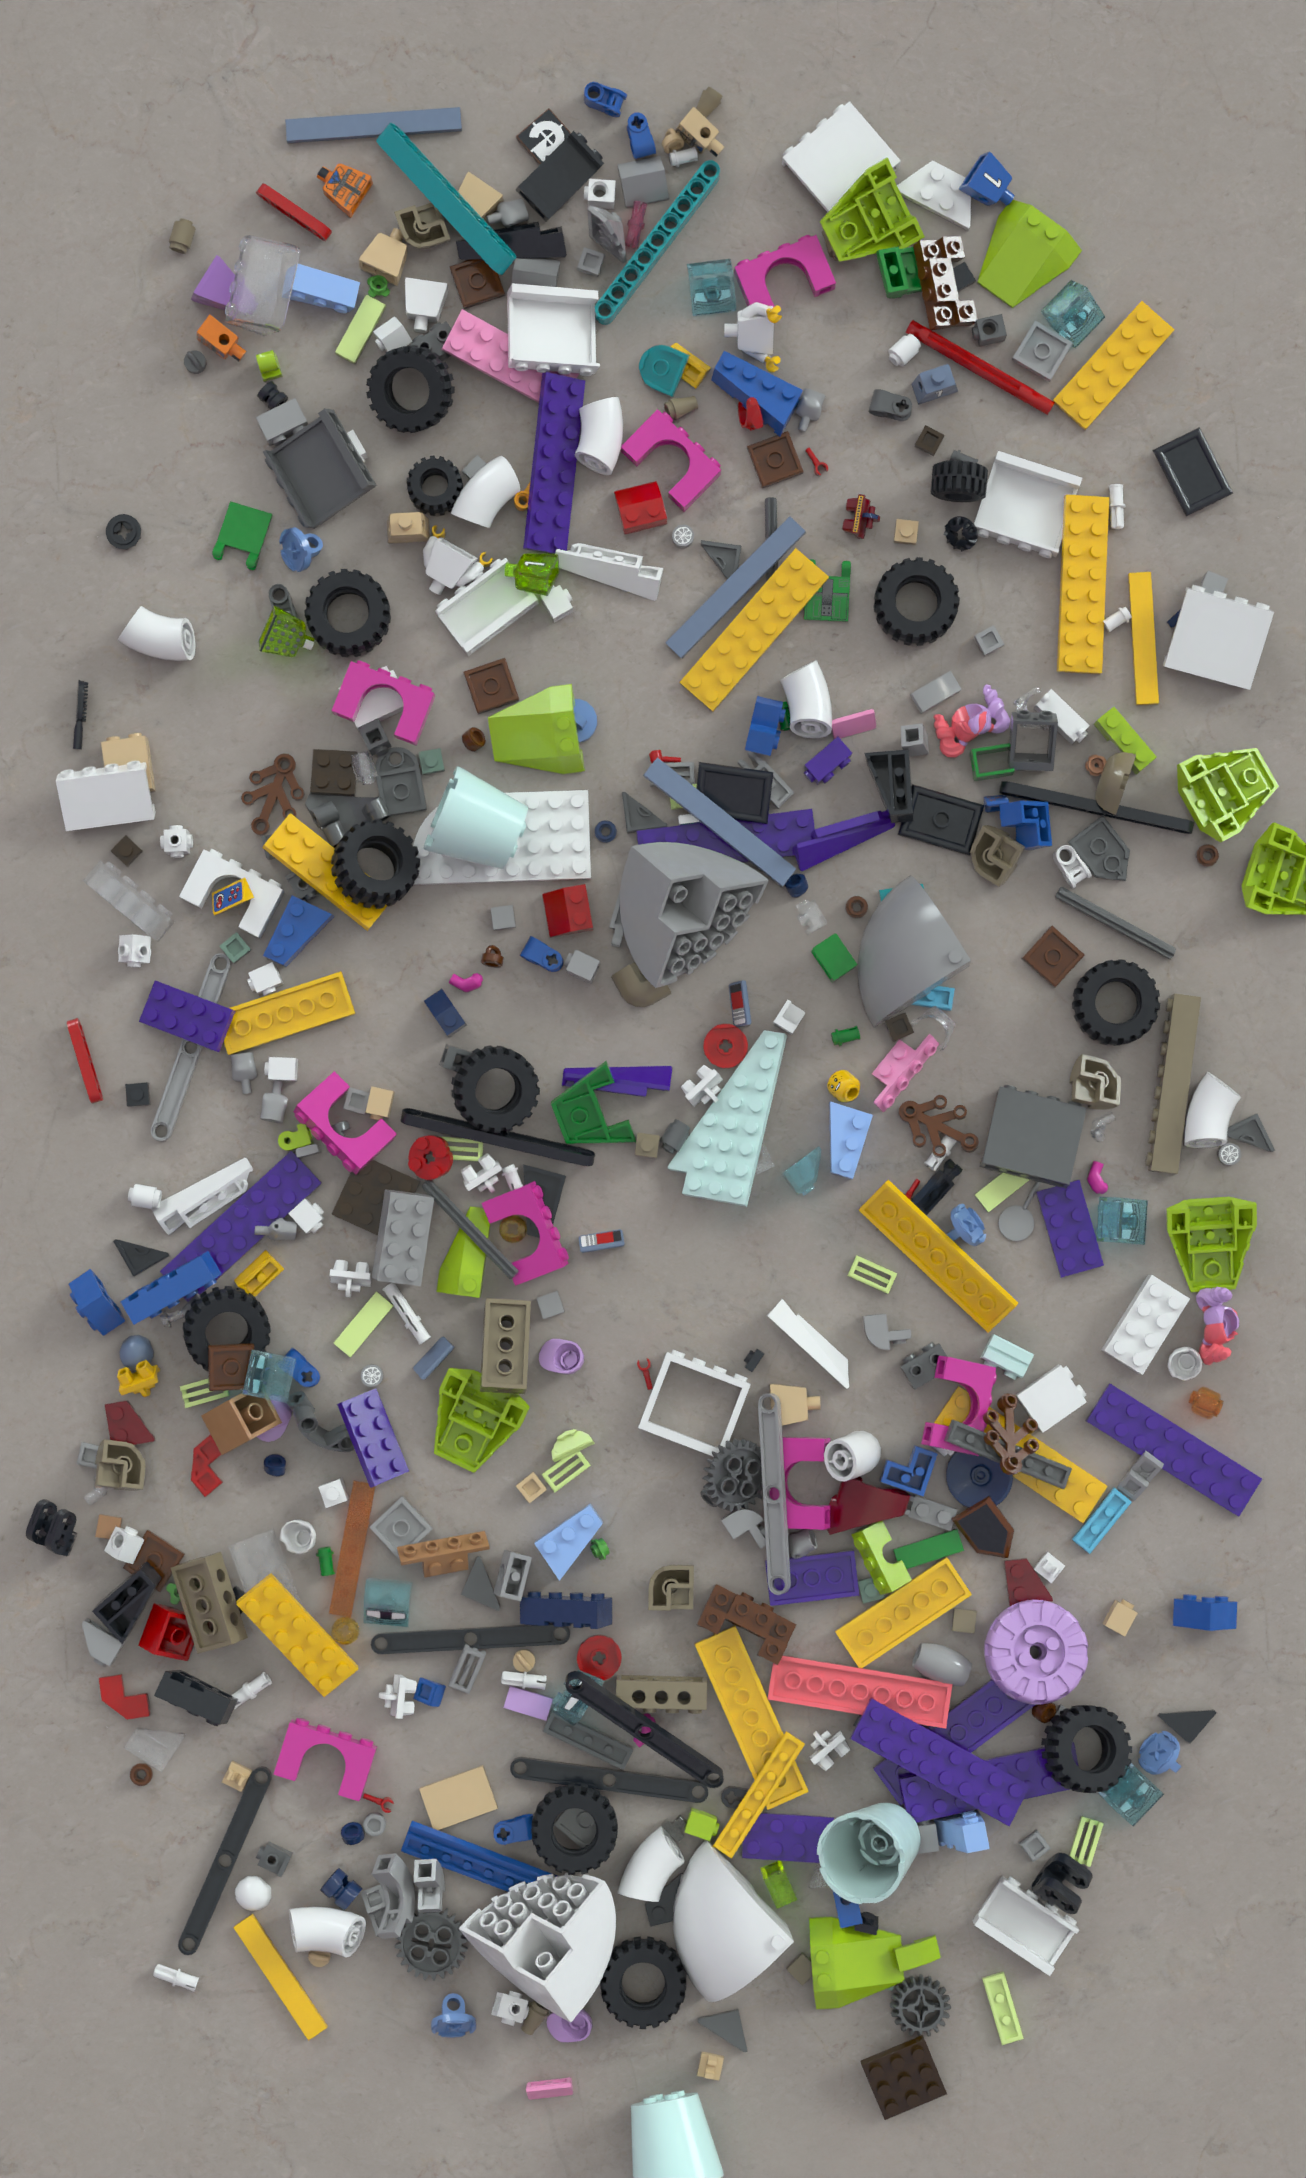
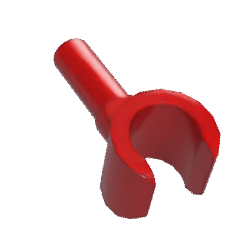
[805,447,828,476]
[649,750,681,763]
[904,1179,921,1200]
[637,1358,653,1390]
[363,1793,394,1813]

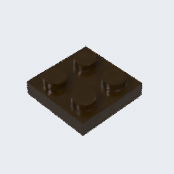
[310,749,358,797]

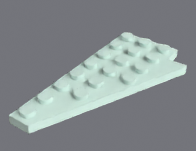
[668,1030,787,1207]

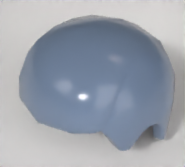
[119,1335,154,1371]

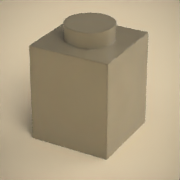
[635,1133,660,1158]

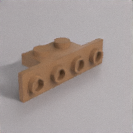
[397,1531,490,1578]

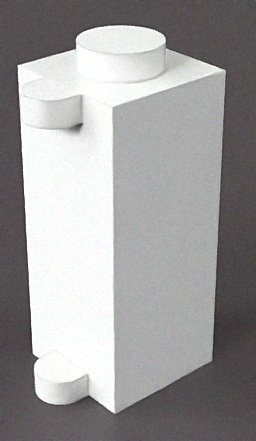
[1034,689,1090,745]

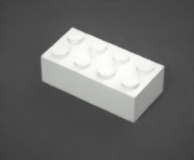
[1101,1275,1190,1375]

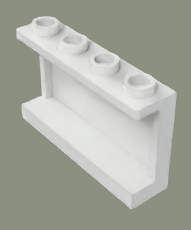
[435,558,539,656]
[56,761,156,831]
[972,1876,1079,1976]

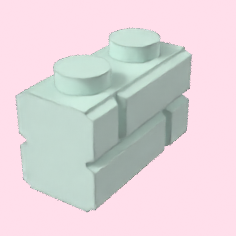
[980,1334,1034,1380]

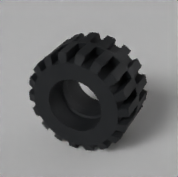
[406,455,463,516]
[931,460,988,502]

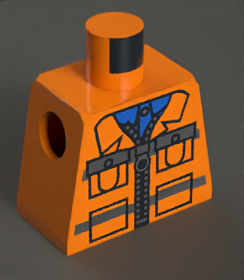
[317,163,373,218]
[197,314,247,362]

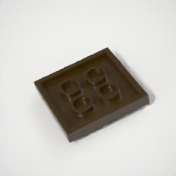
[332,1160,421,1235]
[860,2035,947,2120]

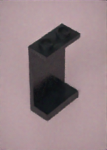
[515,131,604,222]

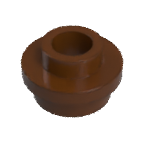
[1196,844,1219,867]
[846,896,868,918]
[130,1763,153,1786]

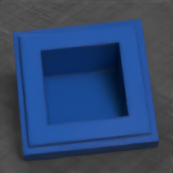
[984,795,1009,813]
[413,1677,446,1707]

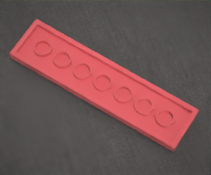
[768,1655,953,1729]

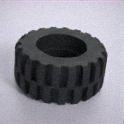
[366,345,455,433]
[873,557,960,646]
[304,569,391,657]
[331,819,420,909]
[1072,959,1161,1046]
[451,1045,540,1133]
[182,1286,271,1371]
[1041,1705,1132,1793]
[531,1783,618,1875]
[600,1936,686,2029]

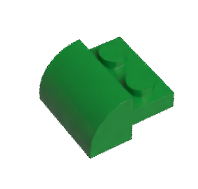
[876,247,922,299]

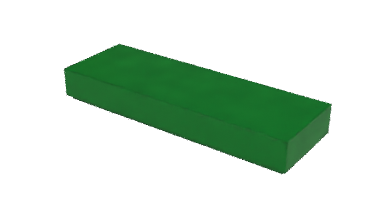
[893,1529,964,1569]

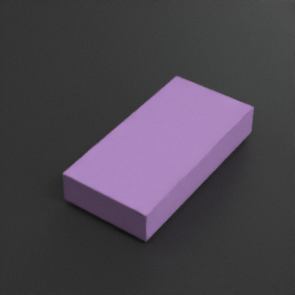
[503,1685,553,1721]

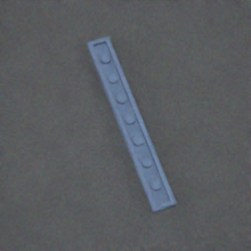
[285,107,462,143]
[665,516,806,659]
[643,757,796,887]

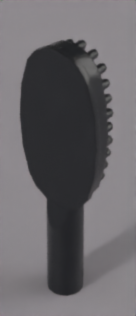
[73,680,88,750]

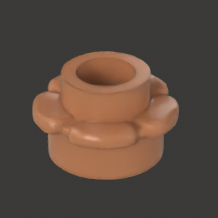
[1085,755,1106,776]

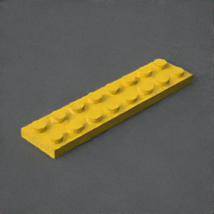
[1057,494,1109,674]
[679,548,829,712]
[859,1180,1018,1333]
[934,1386,1108,1523]
[694,1625,809,1810]

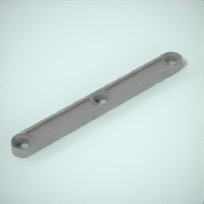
[151,953,232,1141]
[758,1393,791,1595]

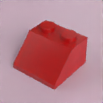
[614,481,667,535]
[542,884,593,938]
[138,1603,194,1661]

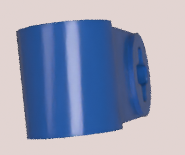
[584,82,627,117]
[627,112,656,159]
[520,936,564,972]
[277,1347,320,1387]
[494,1814,533,1845]

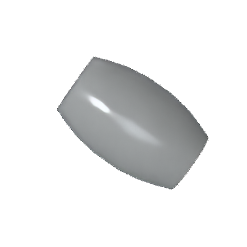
[912,1643,972,1686]

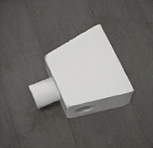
[405,278,448,333]

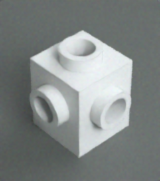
[160,825,193,858]
[118,934,151,968]
[491,1991,529,2026]

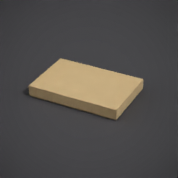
[419,1765,498,1830]

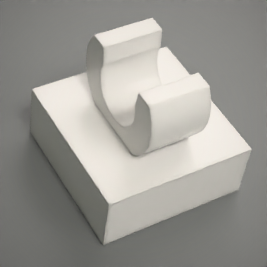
[1033,1552,1065,1584]

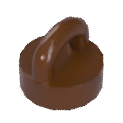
[462,727,486,752]
[481,945,504,968]
[1032,1702,1056,1724]

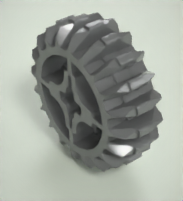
[890,1974,951,2037]

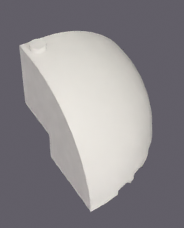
[673,1840,794,2002]
[459,1873,616,2023]

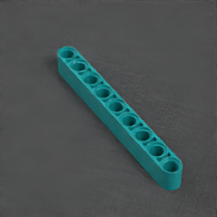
[376,123,516,275]
[595,160,720,325]

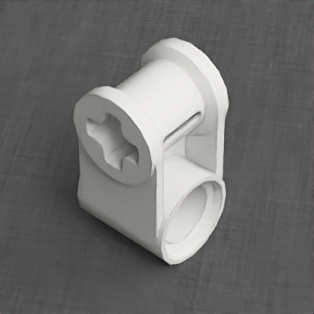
[1053,845,1092,889]

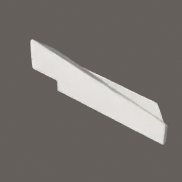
[554,543,663,601]
[151,1158,253,1235]
[767,1299,849,1389]

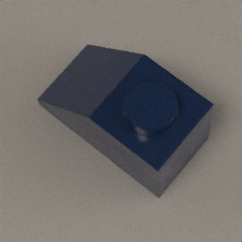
[424,989,467,1037]

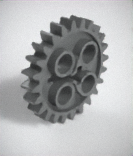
[702,1438,763,1512]
[395,1908,468,1981]

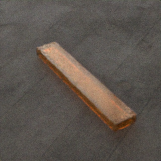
[329,1480,376,1617]

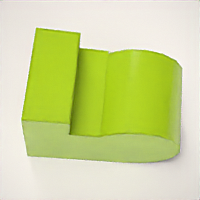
[256,350,283,382]
[278,1124,314,1151]

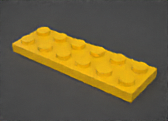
[1053,301,1175,430]
[262,813,387,931]
[224,971,356,1055]
[835,1557,972,1668]
[236,1573,358,1697]

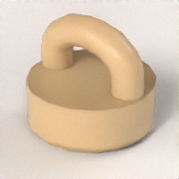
[662,128,685,154]
[513,1649,535,1672]
[308,1951,331,1967]

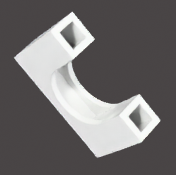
[179,849,285,939]

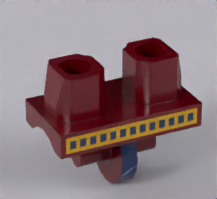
[842,494,880,539]

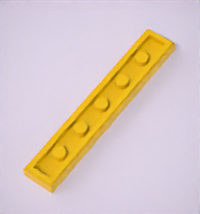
[1128,572,1159,705]
[713,1731,805,1859]
[233,1913,328,2041]

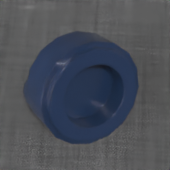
[785,874,808,898]
[264,1454,286,1477]
[341,1822,364,1845]

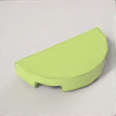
[551,1429,595,1462]

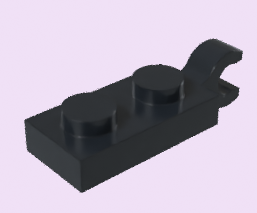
[911,1159,963,1216]

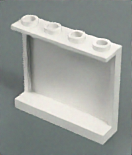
[782,101,901,212]
[507,283,600,376]
[974,451,1082,558]
[1163,585,1274,690]

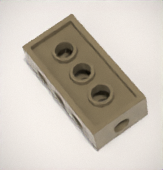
[480,1298,531,1394]
[171,1552,248,1654]
[616,1675,707,1714]

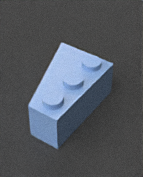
[282,263,360,313]
[829,1101,873,1179]
[534,1503,603,1581]
[934,1810,990,1853]

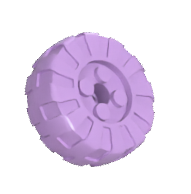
[984,1600,1088,1705]

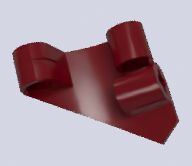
[827,1476,911,1535]

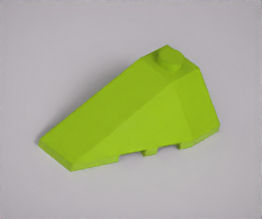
[436,1206,490,1298]

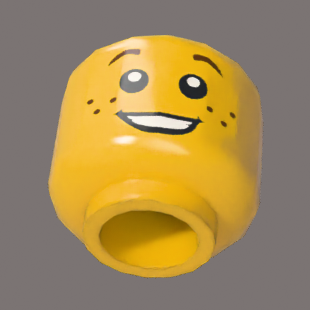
[827,1070,860,1103]

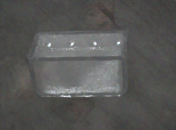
[225,235,300,336]

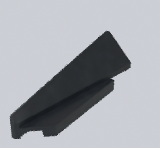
[456,222,567,260]

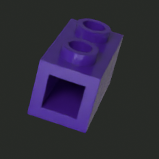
[804,737,852,785]

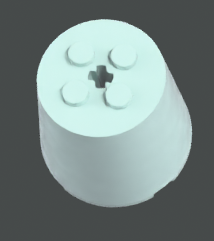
[423,766,528,869]
[817,1803,921,1904]
[631,2090,724,2178]

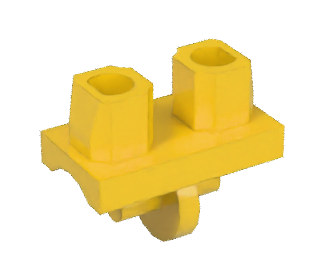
[117,1360,160,1397]

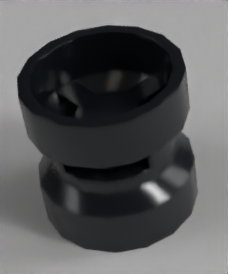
[257,381,288,410]

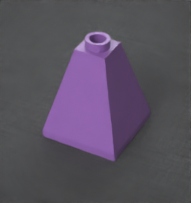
[191,255,256,316]

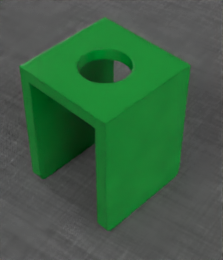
[969,743,1015,782]
[811,933,858,983]

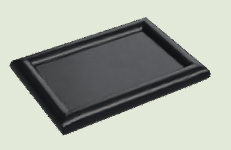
[1152,427,1233,516]
[696,762,774,824]
[898,784,985,856]

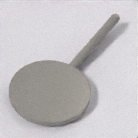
[998,1181,1041,1241]

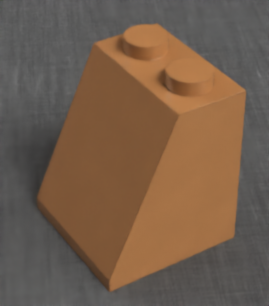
[201,1384,282,1455]

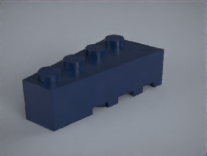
[520,1591,612,1629]

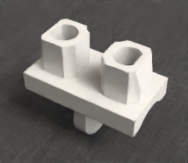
[681,1065,723,1107]
[461,1153,502,1193]
[329,1260,371,1297]
[379,1674,417,1719]
[809,1730,850,1771]

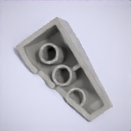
[587,205,626,263]

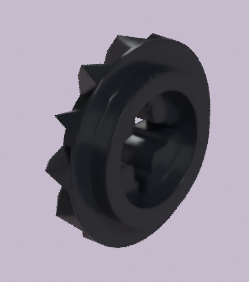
[106,514,141,550]
[943,516,978,552]

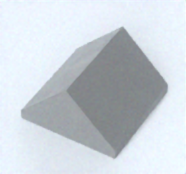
[617,156,669,208]
[512,258,560,287]

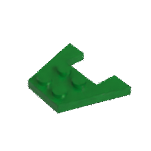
[551,1060,636,1144]

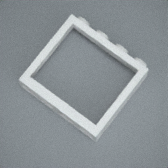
[638,1350,751,1457]

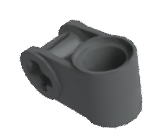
[868,389,912,421]
[268,584,299,626]

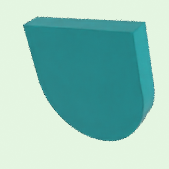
[639,345,690,397]

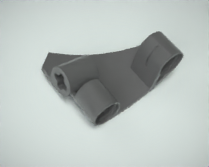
[305,793,391,848]
[283,1391,354,1452]

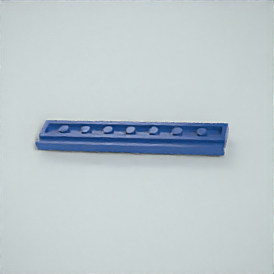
[401,1821,557,1892]

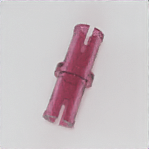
[625,201,647,248]

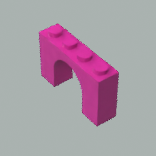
[734,235,836,307]
[621,409,721,512]
[332,660,436,746]
[293,1071,397,1175]
[482,1181,569,1286]
[921,1356,997,1456]
[769,1437,830,1530]
[273,1718,377,1801]

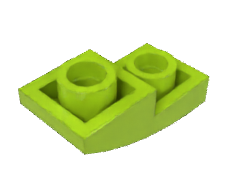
[893,1935,941,1972]

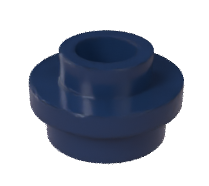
[595,820,617,843]

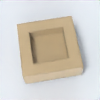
[894,519,919,545]
[516,1471,547,1504]

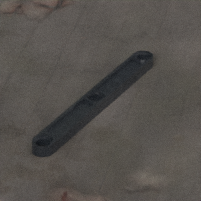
[999,781,1194,834]
[400,1108,595,1166]
[371,1623,570,1654]
[565,1671,724,1788]
[510,1757,708,1803]
[178,1766,272,1955]

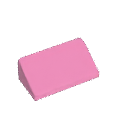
[831,709,876,739]
[526,2077,573,2100]

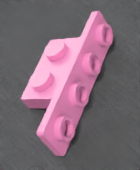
[872,1034,939,1112]

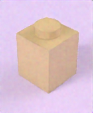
[366,1086,395,1120]
[1102,1599,1138,1636]

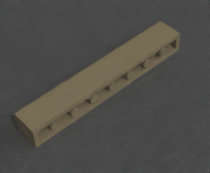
[1145,994,1201,1174]

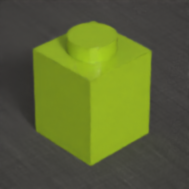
[684,1807,720,1841]

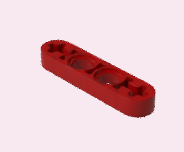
[256,183,332,241]
[67,1018,103,1104]

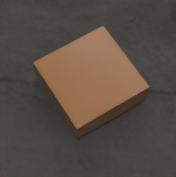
[95,1514,122,1539]

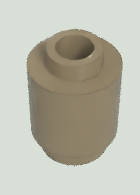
[169,218,196,254]

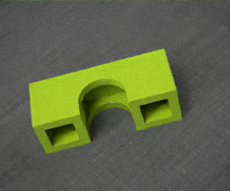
[1093,707,1157,775]
[851,1521,912,1595]

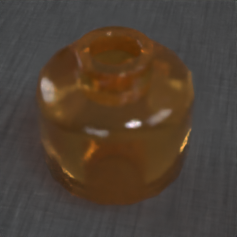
[1188,1386,1224,1419]

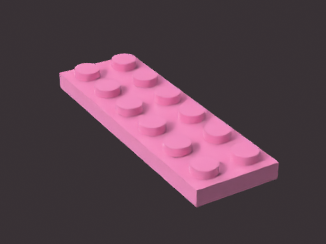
[441,309,579,403]

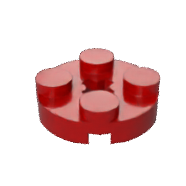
[703,1024,748,1069]
[408,1135,453,1180]
[577,1635,622,1681]

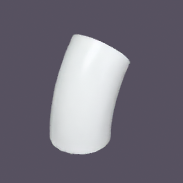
[575,397,623,475]
[451,456,520,528]
[117,606,196,661]
[780,660,832,739]
[1184,1072,1241,1148]
[824,1431,881,1482]
[618,1826,685,1902]
[289,1907,366,1958]

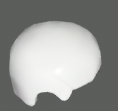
[1168,1346,1203,1381]
[280,1520,316,1554]
[235,1876,271,1911]

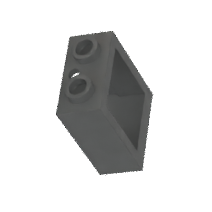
[1007,710,1058,771]

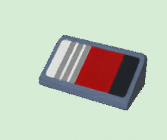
[729,980,751,1027]
[579,1229,625,1253]

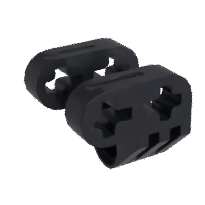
[26,1499,78,1556]
[1031,1853,1093,1914]

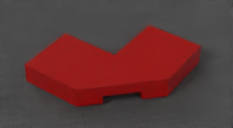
[191,1434,223,1497]
[99,1674,150,1720]

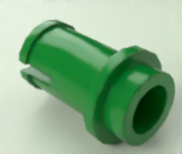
[779,702,791,731]
[831,1026,860,1047]
[316,1547,335,1576]

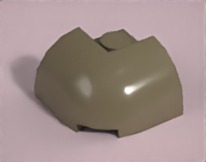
[394,203,451,249]
[1095,752,1136,815]
[970,825,1025,887]
[611,962,671,1007]
[1069,1054,1121,1110]
[95,1439,145,1491]
[648,1565,694,1611]

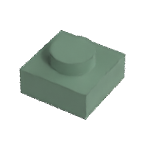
[419,748,445,775]
[220,932,251,964]
[858,1577,885,1604]

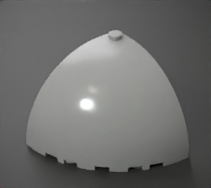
[620,842,768,988]
[857,875,971,1027]

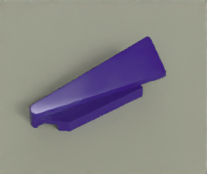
[793,811,895,871]
[562,1066,672,1097]

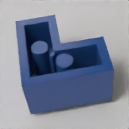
[745,696,786,756]
[999,800,1052,850]
[69,1269,125,1336]
[879,1445,938,1497]
[1173,1594,1237,1631]

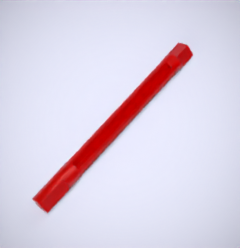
[905,320,1055,415]

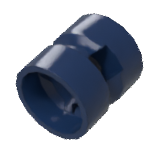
[320,1868,363,1910]

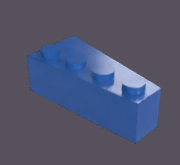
[711,351,803,437]
[120,1251,221,1325]

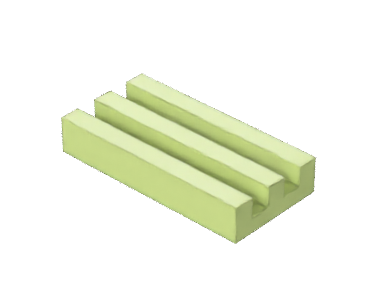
[439,1136,483,1161]
[847,1255,897,1294]
[180,1379,229,1408]
[542,1451,591,1492]
[1069,1816,1104,1867]

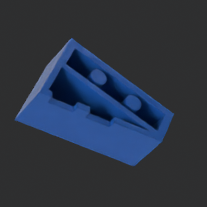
[263,895,334,967]

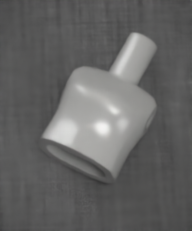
[486,198,529,228]
[795,388,826,432]
[230,1052,257,1094]
[260,1080,288,1123]
[254,1218,297,1241]
[788,1529,818,1559]

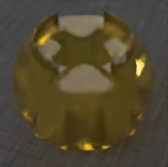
[499,1215,527,1243]
[331,1617,359,1645]

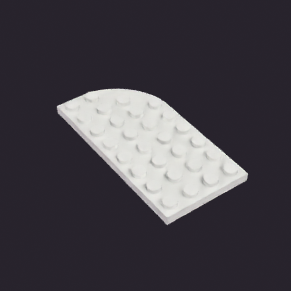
[413,790,591,885]

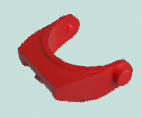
[738,397,763,431]

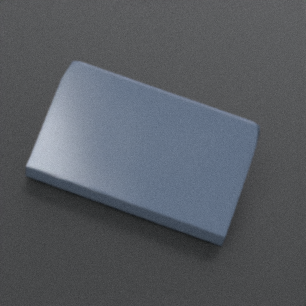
[413,1336,455,1380]

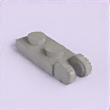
[737,751,794,808]
[905,1495,958,1531]

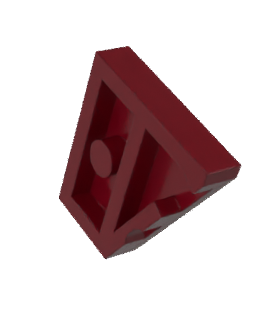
[105,1400,155,1445]
[1004,1558,1053,1606]

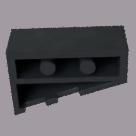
[864,750,914,823]
[92,1561,162,1644]
[154,1670,238,1726]

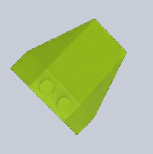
[820,157,925,262]
[977,200,1082,308]
[488,684,585,774]
[1177,748,1279,843]
[1241,822,1306,915]
[1166,1197,1257,1292]
[434,1368,530,1473]
[809,1916,904,2010]

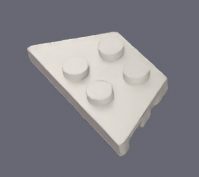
[897,160,971,231]

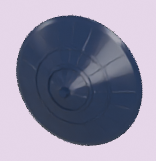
[946,1452,1013,1508]

